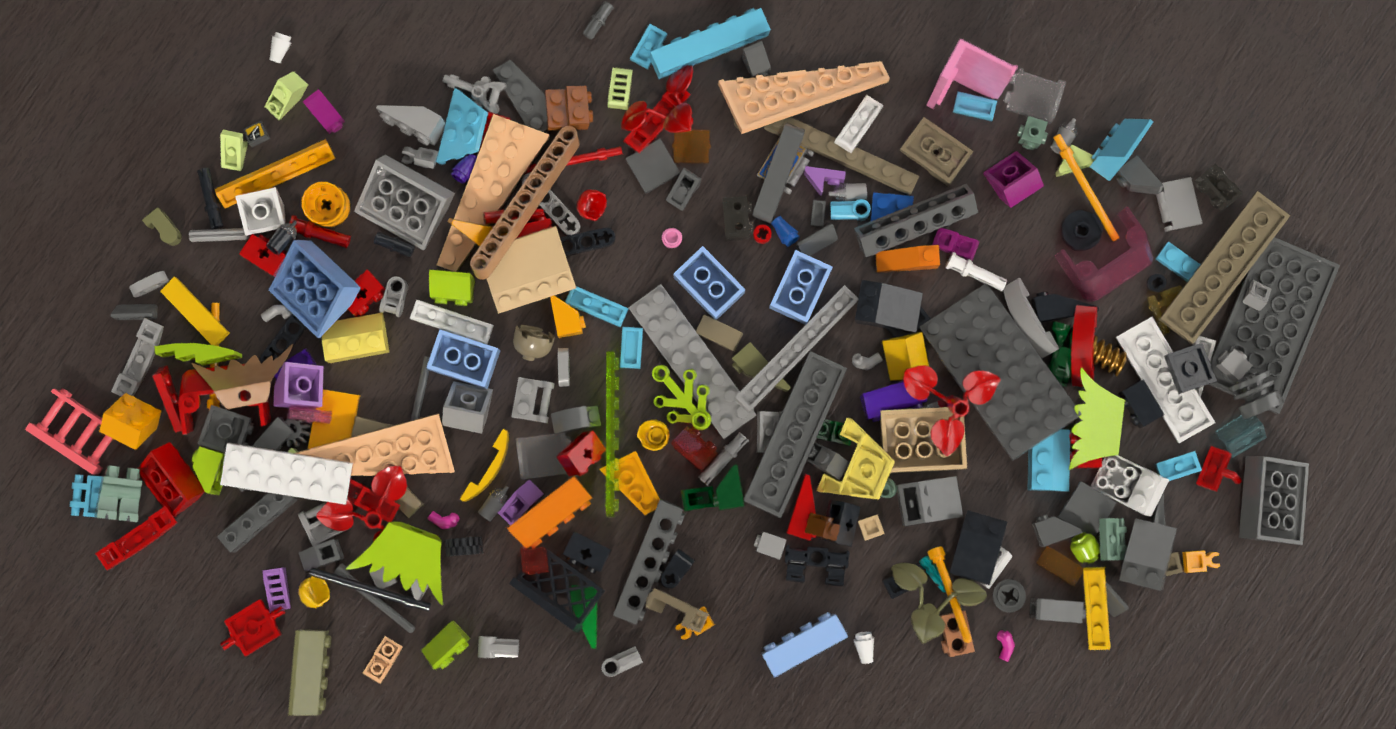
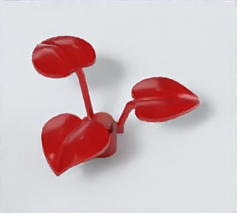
[621,65,694,133]
[903,365,1001,457]
[316,465,407,542]

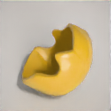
[637,419,670,451]
[298,576,330,608]

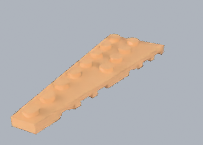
[437,114,550,272]

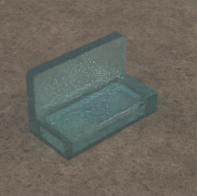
[1215,415,1267,458]

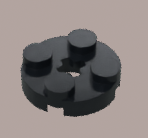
[1061,210,1103,251]

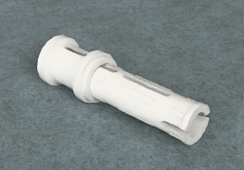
[945,252,1007,291]

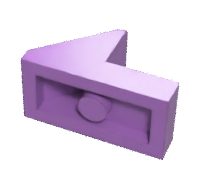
[804,166,846,196]

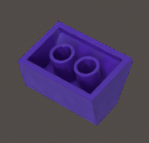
[860,382,927,422]

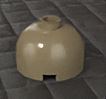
[513,325,555,361]

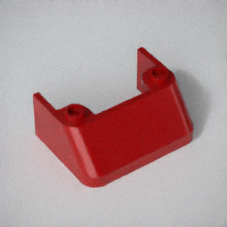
[178,363,271,435]

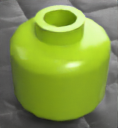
[1070,532,1100,564]

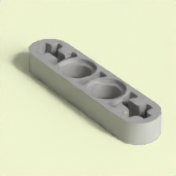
[522,173,581,236]

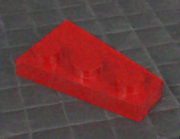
[153,365,182,433]

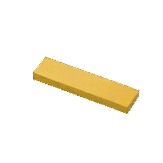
[160,277,230,346]
[1083,567,1111,650]

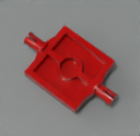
[220,599,285,657]

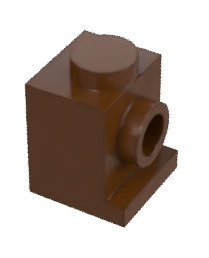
[805,512,840,541]

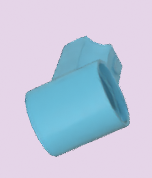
[831,199,871,221]

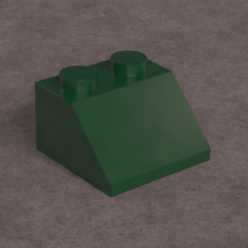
[713,465,744,511]

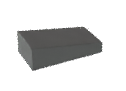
[811,200,826,226]

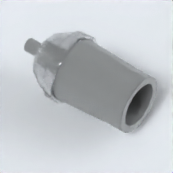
[1051,118,1078,154]
[829,183,867,201]

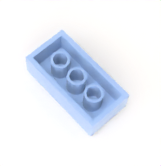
[761,612,848,677]

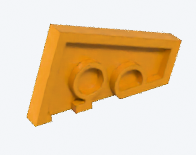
[599,451,660,515]

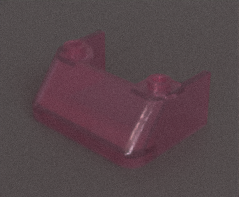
[1055,206,1153,302]

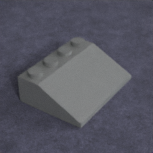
[354,155,455,250]

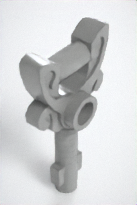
[443,74,507,114]

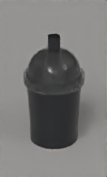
[266,221,297,255]

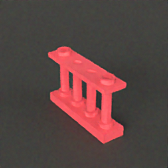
[25,388,113,475]

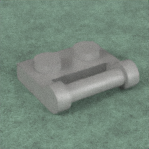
[512,377,555,423]
[298,502,350,546]

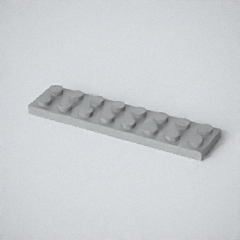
[628,285,757,439]

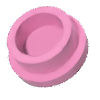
[662,228,682,248]

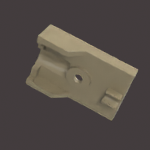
[900,117,973,187]

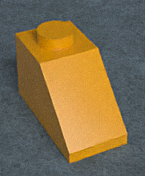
[550,296,586,338]

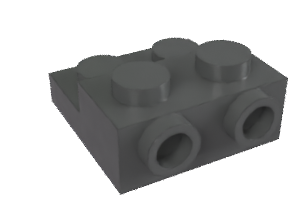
[198,405,255,453]

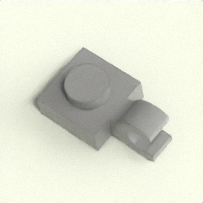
[402,147,439,169]

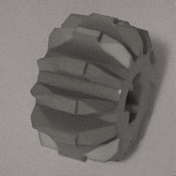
[281,413,311,447]

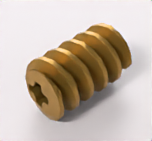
[1093,335,1127,376]

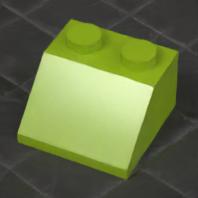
[429,270,475,306]
[192,447,225,495]

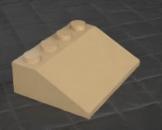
[482,226,576,314]
[880,407,967,473]

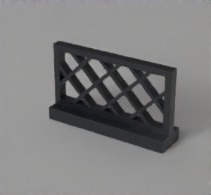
[509,544,605,633]

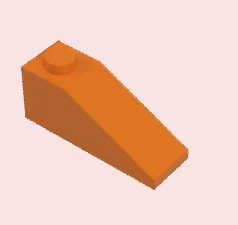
[876,245,940,273]

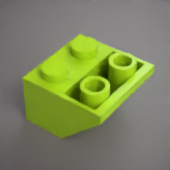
[421,621,471,670]

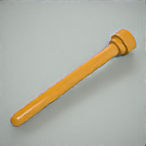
[927,547,971,643]

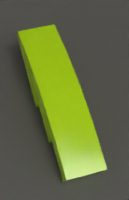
[154,343,242,366]

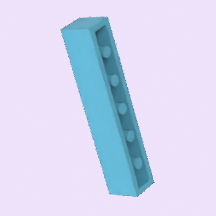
[649,8,771,79]

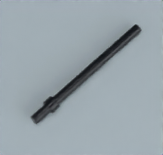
[309,568,431,612]

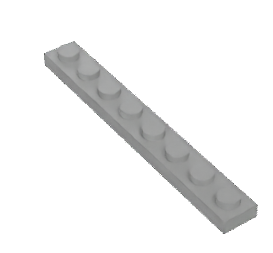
[734,285,859,413]

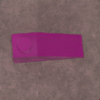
[302,89,345,134]

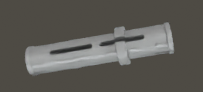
[698,432,749,486]

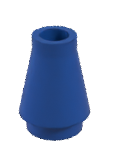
[771,216,800,247]

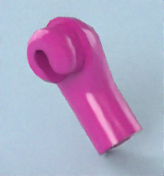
[428,511,459,529]
[997,630,1015,662]

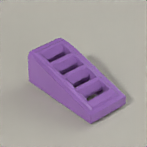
[263,568,291,611]

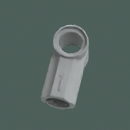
[478,636,519,658]
[602,646,643,677]

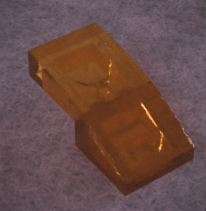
[1037,546,1083,587]

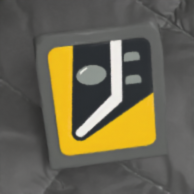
[243,121,270,147]

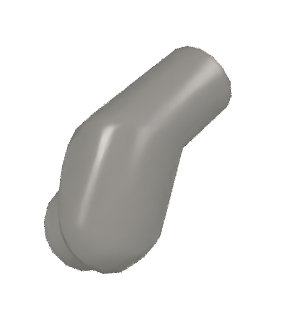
[261,305,292,322]
[852,352,883,370]

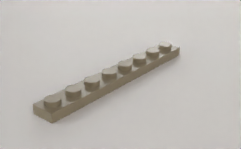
[764,117,919,196]

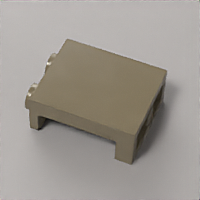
[646,588,709,633]

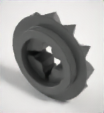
[992,579,1026,613]

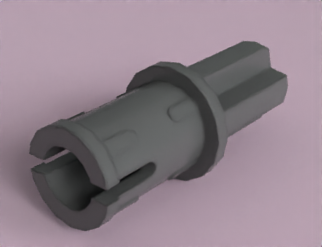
[583,1,614,40]

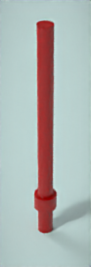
[524,146,623,174]

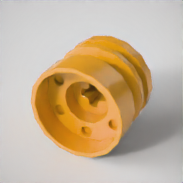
[302,182,350,227]

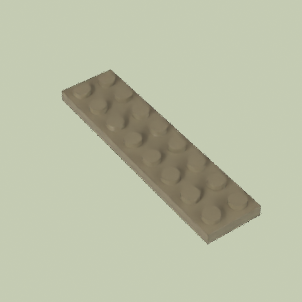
[1159,191,1290,345]

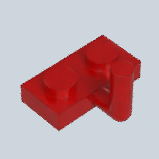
[1196,446,1242,492]

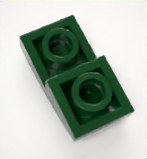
[817,419,851,446]

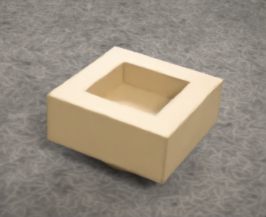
[858,514,884,541]

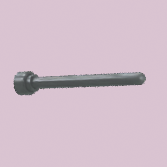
[333,563,415,633]

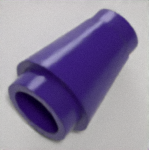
[451,154,477,184]

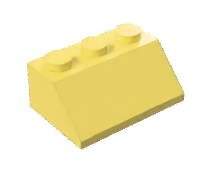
[322,313,390,363]

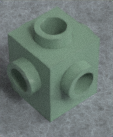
[1017,116,1048,150]

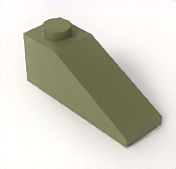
[732,342,791,392]

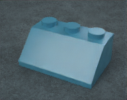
[1090,119,1153,181]
[1028,429,1070,492]

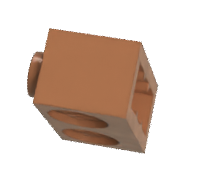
[939,610,975,657]

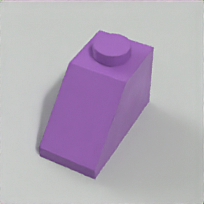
[498,480,544,526]

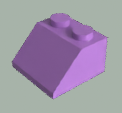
[274,362,323,410]

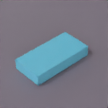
[953,92,997,121]
[620,327,643,369]

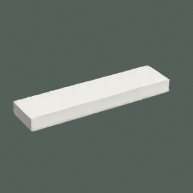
[410,299,494,344]

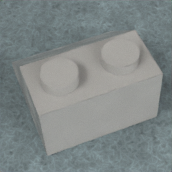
[442,381,493,434]

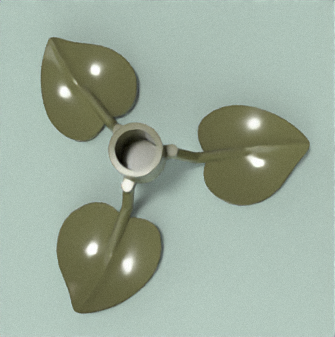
[891,563,987,644]

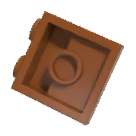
[545,86,593,130]

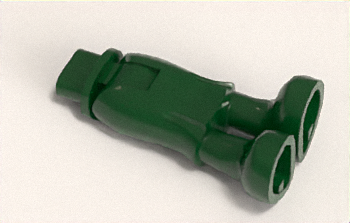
[1048,322,1073,389]

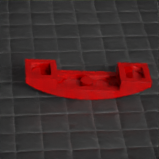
[624,91,691,154]
[1071,305,1097,387]
[95,506,178,571]

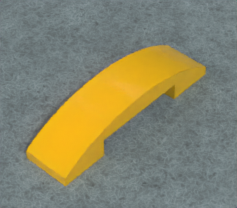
[460,429,509,502]

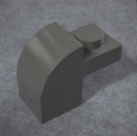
[551,406,601,434]

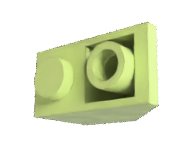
[265,71,308,120]

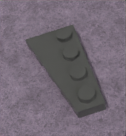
[493,60,549,133]

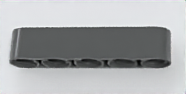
[752,123,805,223]

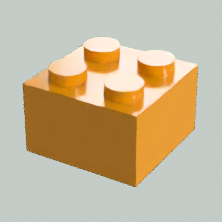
[99,393,161,450]

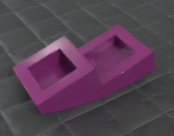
[932,228,979,261]

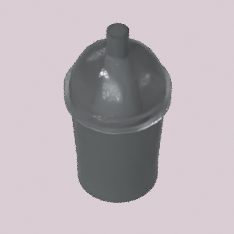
[478,486,509,522]

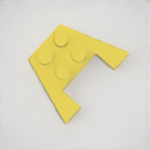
[817,418,895,499]

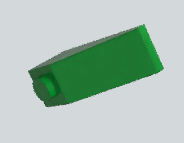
[570,585,598,648]

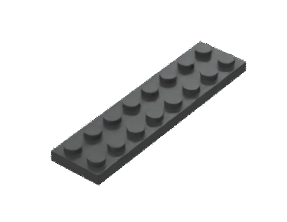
[743,351,847,518]

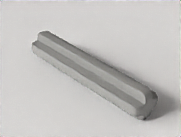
[189,228,250,242]

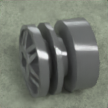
[1229,370,1284,420]

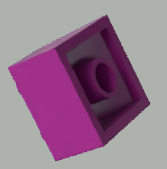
[983,151,1044,208]

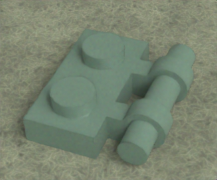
[1099,518,1127,560]

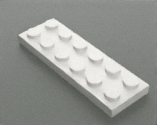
[1115,317,1215,443]
[220,443,353,505]

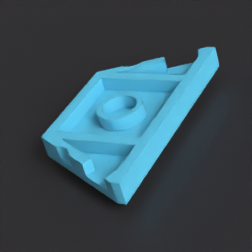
[436,88,488,165]

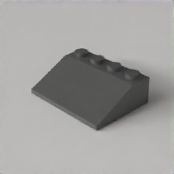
[1239,456,1309,545]

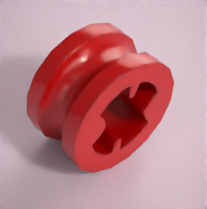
[753,225,772,244]

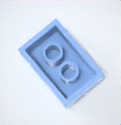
[673,246,745,320]
[769,250,833,325]
[426,329,500,389]

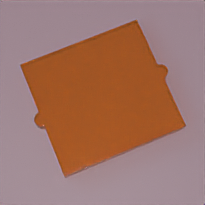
[672,130,711,164]

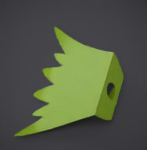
[1069,368,1125,470]
[346,522,443,605]

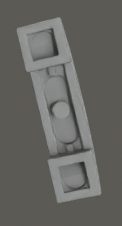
[1003,278,1059,358]
[111,318,164,396]

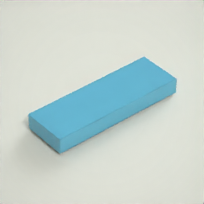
[565,286,628,328]

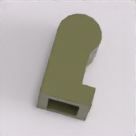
[142,207,182,246]

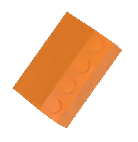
[507,477,593,549]

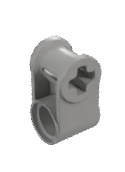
[379,277,408,317]

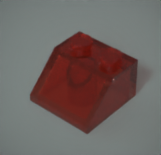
[670,427,718,472]

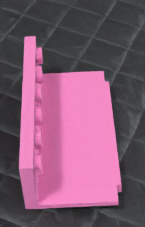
[926,39,1018,109]

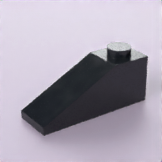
[1031,292,1099,323]

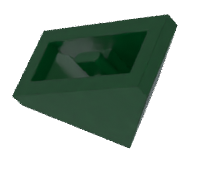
[681,486,714,512]

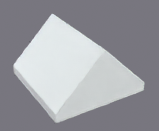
[235,187,286,236]

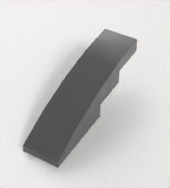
[237,417,294,492]

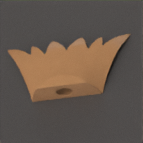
[191,344,293,409]

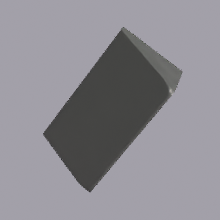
[796,224,838,256]
[111,304,157,320]
[1106,582,1129,617]

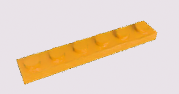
[215,139,335,208]

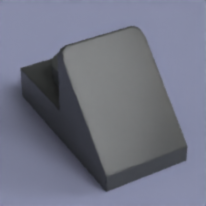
[666,167,701,211]

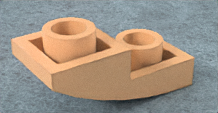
[363,636,403,684]

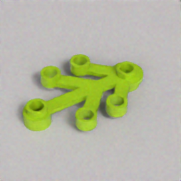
[652,365,711,430]

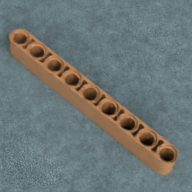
[470,126,580,280]

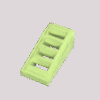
[607,68,633,110]

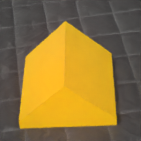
[882,332,929,381]

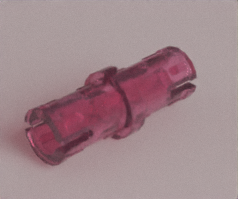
[288,406,332,424]

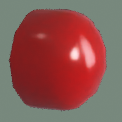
[577,189,607,221]

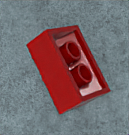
[137,442,205,518]

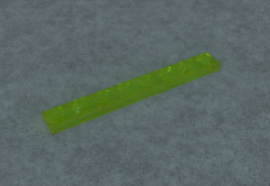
[606,351,619,517]

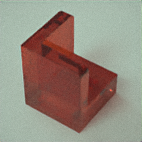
[520,547,549,575]

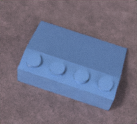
[269,240,361,338]

